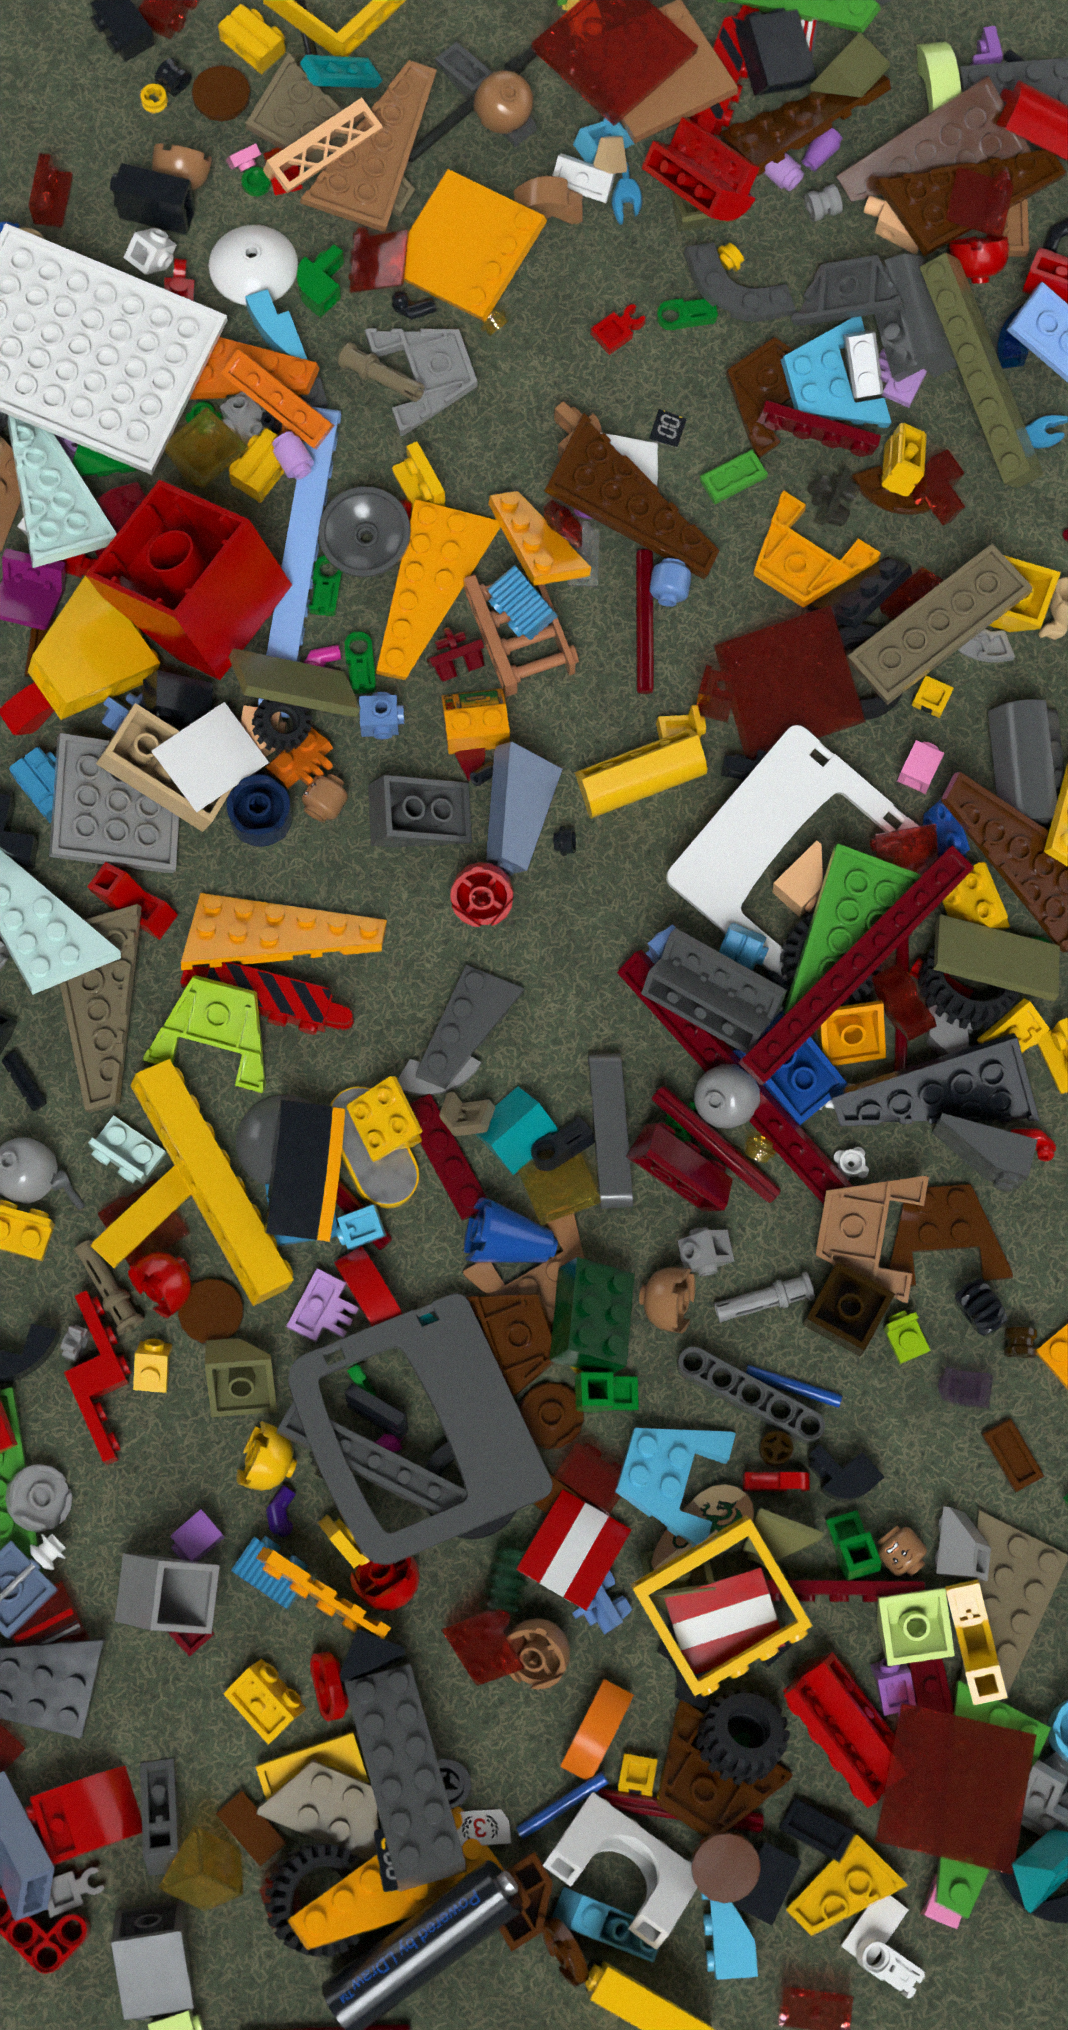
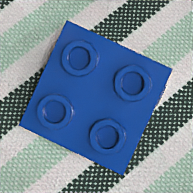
[923,799,970,861]

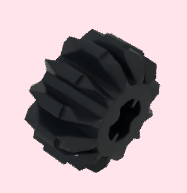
[955,1278,1007,1336]

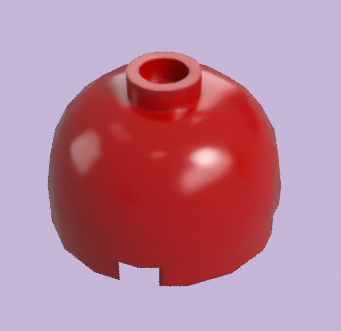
[949,235,1009,284]
[450,862,514,927]
[128,1251,191,1318]
[350,1556,420,1611]

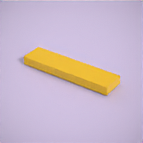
[91,1165,192,1268]

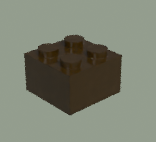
[803,1262,895,1357]

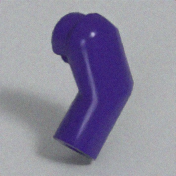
[266,1485,296,1537]

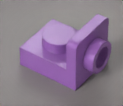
[971,26,1003,65]
[870,1658,917,1716]

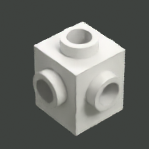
[123,228,177,275]

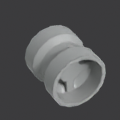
[804,184,843,222]

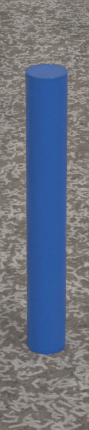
[746,1365,843,1408]
[516,1771,609,1839]

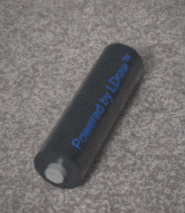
[321,1860,523,2030]

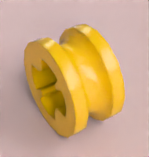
[140,83,168,113]

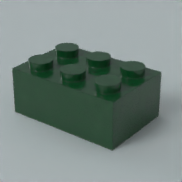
[549,1257,635,1373]

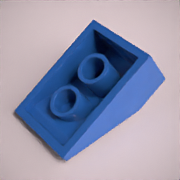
[733,1011,848,1125]

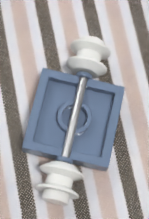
[0,1534,66,1639]

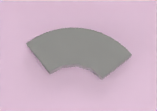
[957,629,1015,662]
[398,1056,481,1096]

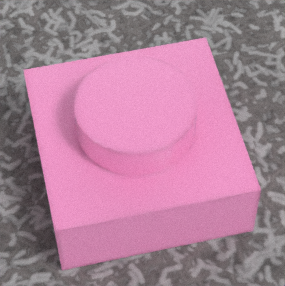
[226,144,261,172]

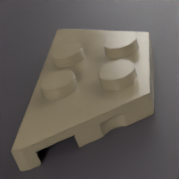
[256,1759,378,1860]

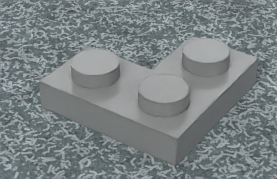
[1012,1760,1068,1837]

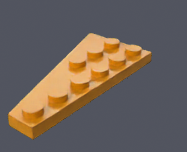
[181,893,387,970]

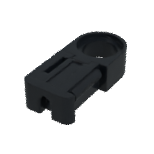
[531,1116,595,1171]

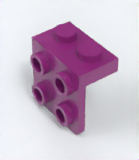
[0,548,66,630]

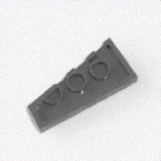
[416,965,524,1089]

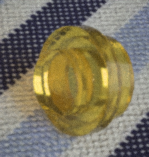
[480,309,509,336]
[744,1135,776,1163]

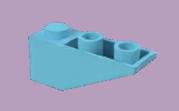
[551,1887,660,1963]
[701,1893,758,1980]

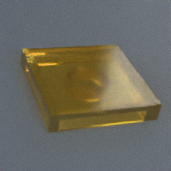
[518,1153,601,1226]

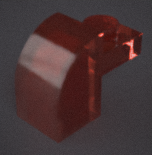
[912,449,965,526]
[872,963,937,1041]

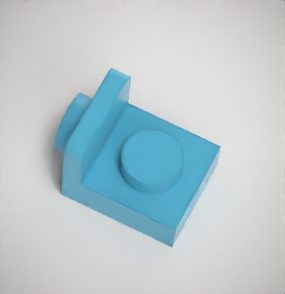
[336,1205,386,1250]

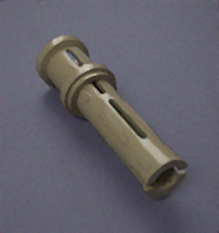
[338,342,425,402]
[74,1240,144,1335]

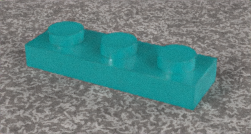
[300,55,382,88]

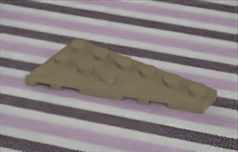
[245,52,415,217]
[60,904,142,1113]
[960,1510,1068,1703]

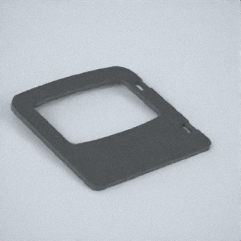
[288,1293,553,1565]

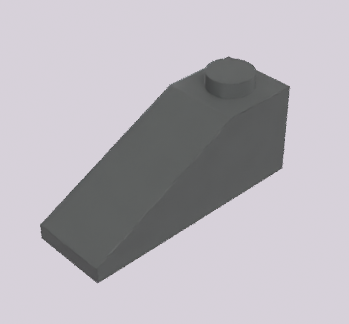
[140,1758,184,1876]

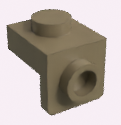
[439,1092,495,1136]

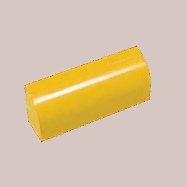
[574,728,707,819]

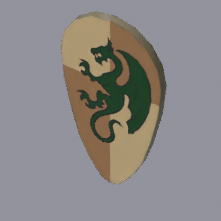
[652,1484,755,1570]

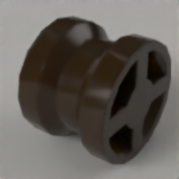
[1004,1327,1038,1358]
[759,1431,793,1466]

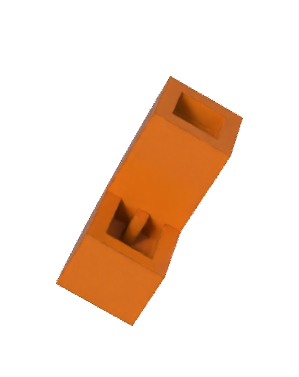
[560,1679,634,1781]

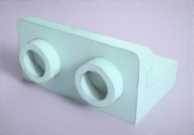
[88,1115,166,1184]

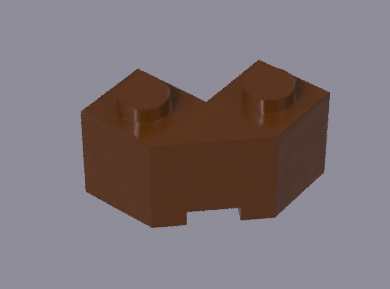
[499,1852,553,1951]

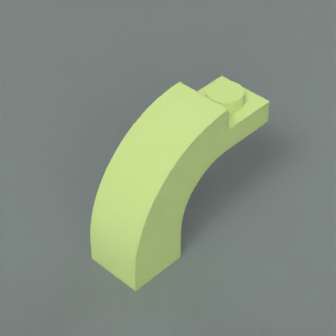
[917,42,961,113]

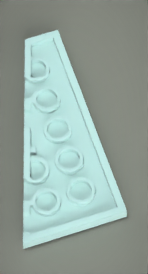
[7,415,117,568]
[0,850,121,995]

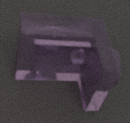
[939,1367,993,1409]

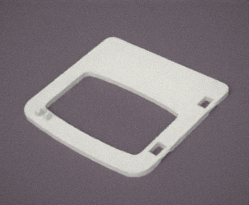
[666,725,929,981]

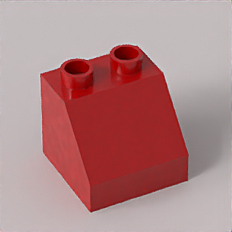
[86,480,292,680]

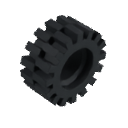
[252,699,312,753]

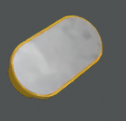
[330,1087,419,1209]

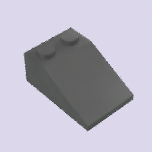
[368,775,472,847]
[932,1113,1038,1192]

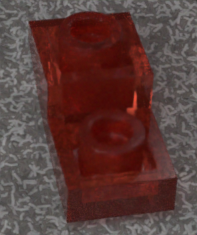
[544,500,582,549]

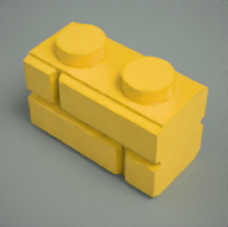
[218,4,286,75]
[882,423,927,497]
[229,428,284,503]

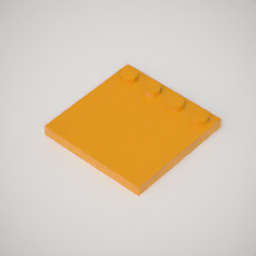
[386,169,547,322]

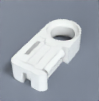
[856,1938,925,1998]

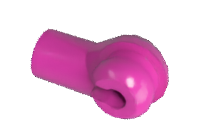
[303,645,341,667]

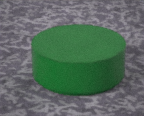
[241,166,271,196]

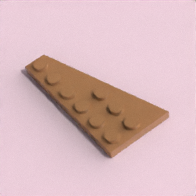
[300,60,437,232]

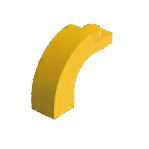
[945,1579,1007,1705]

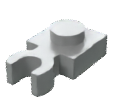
[61,1325,91,1364]
[47,1867,104,1917]

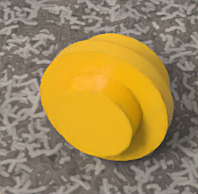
[718,243,744,272]

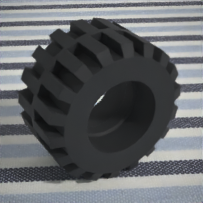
[696,1688,790,1785]

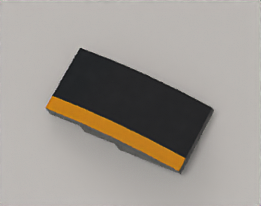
[264,1099,345,1242]

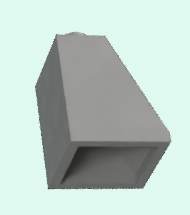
[115,1553,220,1634]

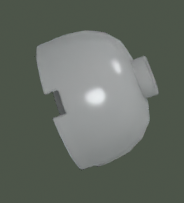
[694,1064,760,1128]
[0,1137,58,1204]

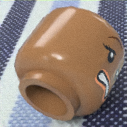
[301,774,348,822]
[877,1525,927,1577]

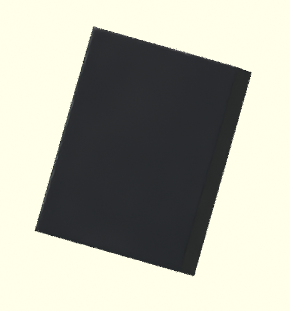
[339,1629,407,1684]

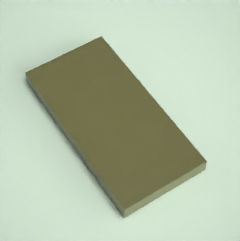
[229,648,361,717]
[934,914,1060,1002]

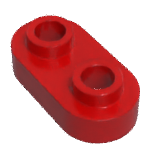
[310,1651,348,1722]

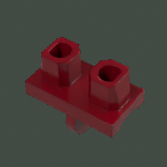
[426,627,485,682]

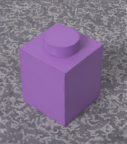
[170,1510,225,1562]

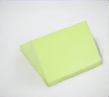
[877,1588,955,1666]

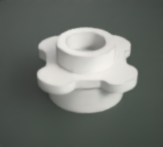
[834,1147,869,1180]

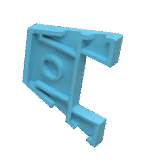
[781,316,892,428]
[615,1428,736,1548]

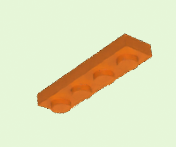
[220,349,335,450]

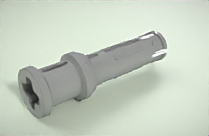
[714,1272,815,1323]

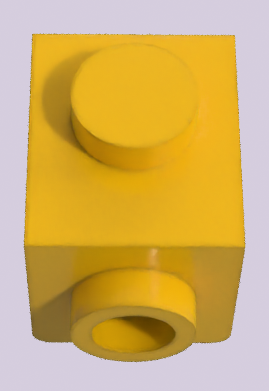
[656,705,706,740]
[133,1339,172,1393]

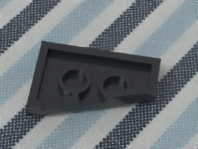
[807,557,913,629]

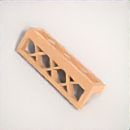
[263,98,383,193]

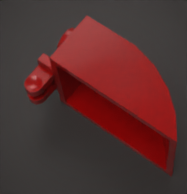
[25,1766,142,1866]

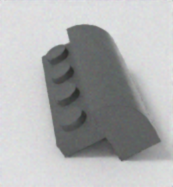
[874,254,958,382]
[988,699,1064,828]
[641,928,787,1054]

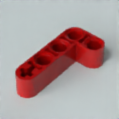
[0,1885,91,1974]

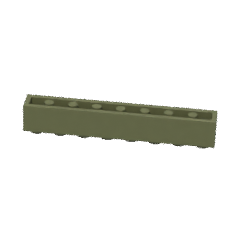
[920,252,1044,488]

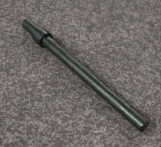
[408,44,540,163]

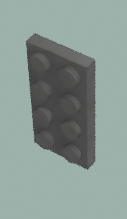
[959,58,1068,106]

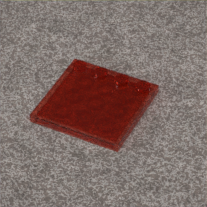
[531,0,698,126]
[714,605,866,760]
[874,1703,1037,1875]

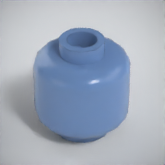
[649,558,692,607]

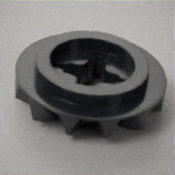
[437,1759,471,1809]

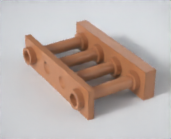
[464,573,579,697]

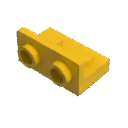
[392,441,445,508]
[977,998,1050,1053]
[1037,1018,1068,1094]
[0,1200,55,1262]
[318,1514,370,1568]
[223,1659,306,1744]

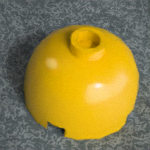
[236,1421,297,1491]

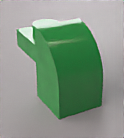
[297,244,344,318]
[575,1372,639,1413]
[825,1510,881,1581]

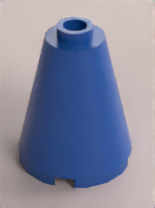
[464,1197,558,1263]

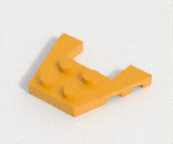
[754,491,881,608]

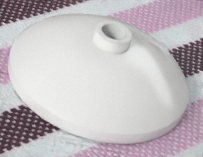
[209,225,298,305]

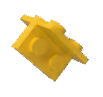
[942,862,1010,931]
[346,1076,422,1162]

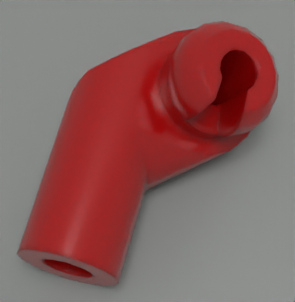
[1011,1128,1056,1161]

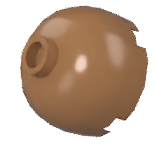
[474,70,533,134]
[152,144,212,191]
[639,1267,696,1334]
[501,1618,570,1690]

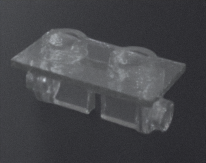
[568,521,599,587]

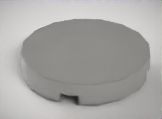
[5,1464,72,1533]

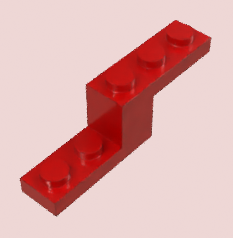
[64,1290,131,1465]

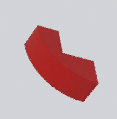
[0,682,54,735]
[87,862,178,940]
[334,1246,403,1327]

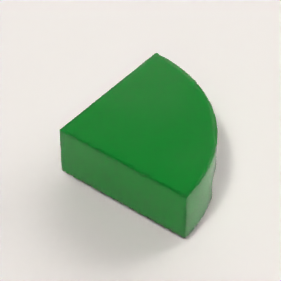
[347,1364,376,1396]

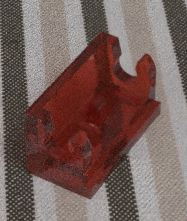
[696,665,734,723]
[778,1986,854,2030]

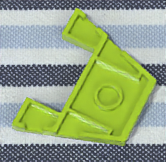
[143,975,266,1093]

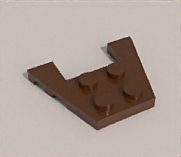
[726,337,794,459]
[889,1184,1013,1287]
[466,1294,555,1397]
[656,1700,793,1837]

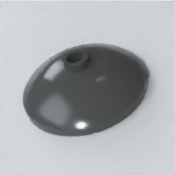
[318,487,411,578]
[236,1095,311,1186]

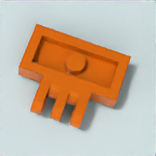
[265,727,333,789]

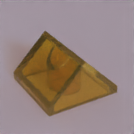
[164,407,249,488]
[158,1825,244,1911]

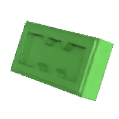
[699,449,768,505]

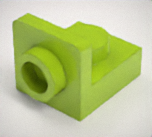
[883,1310,931,1365]

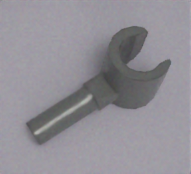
[50,1170,85,1210]

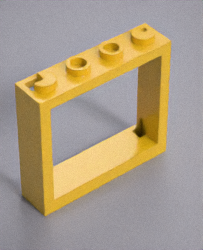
[263,0,406,57]
[630,1515,812,1696]

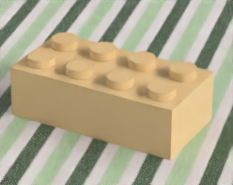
[96,703,233,832]

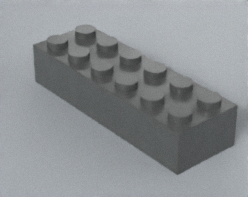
[345,1664,466,1892]

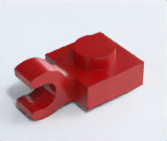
[164,258,194,301]

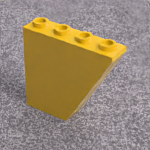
[28,570,160,720]
[584,1960,715,2030]

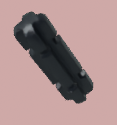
[2,1052,47,1111]

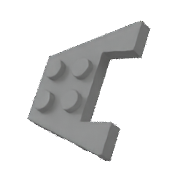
[365,328,478,437]

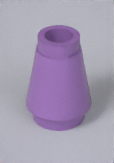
[802,128,842,172]

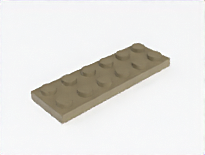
[848,543,1033,705]

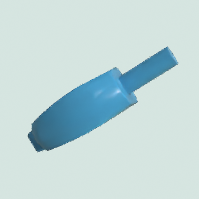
[612,162,642,224]
[1025,415,1068,449]

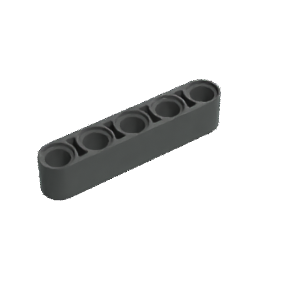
[588,1053,633,1209]
[677,1347,825,1444]

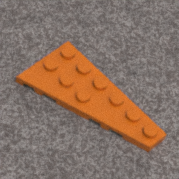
[189,337,320,400]

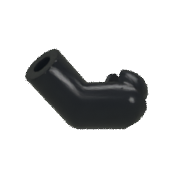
[392,291,436,319]

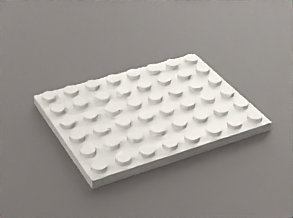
[0,223,227,475]

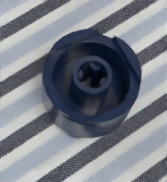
[227,775,292,847]

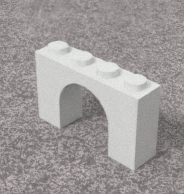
[543,1792,698,1950]

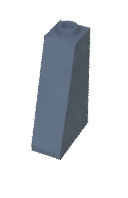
[486,742,562,875]
[0,1771,54,1921]

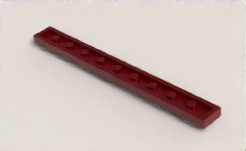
[738,845,974,1085]
[617,949,853,1205]

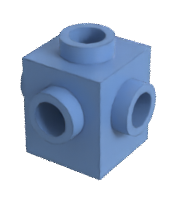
[359,692,404,739]

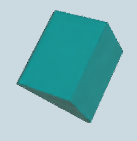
[476,1086,559,1175]
[1012,1829,1068,1914]

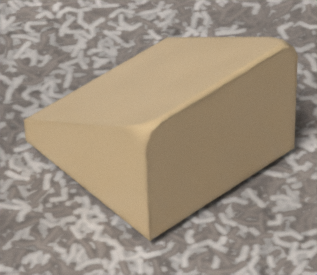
[593,136,627,174]

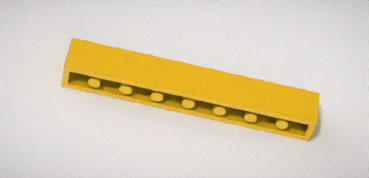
[130,1059,294,1306]

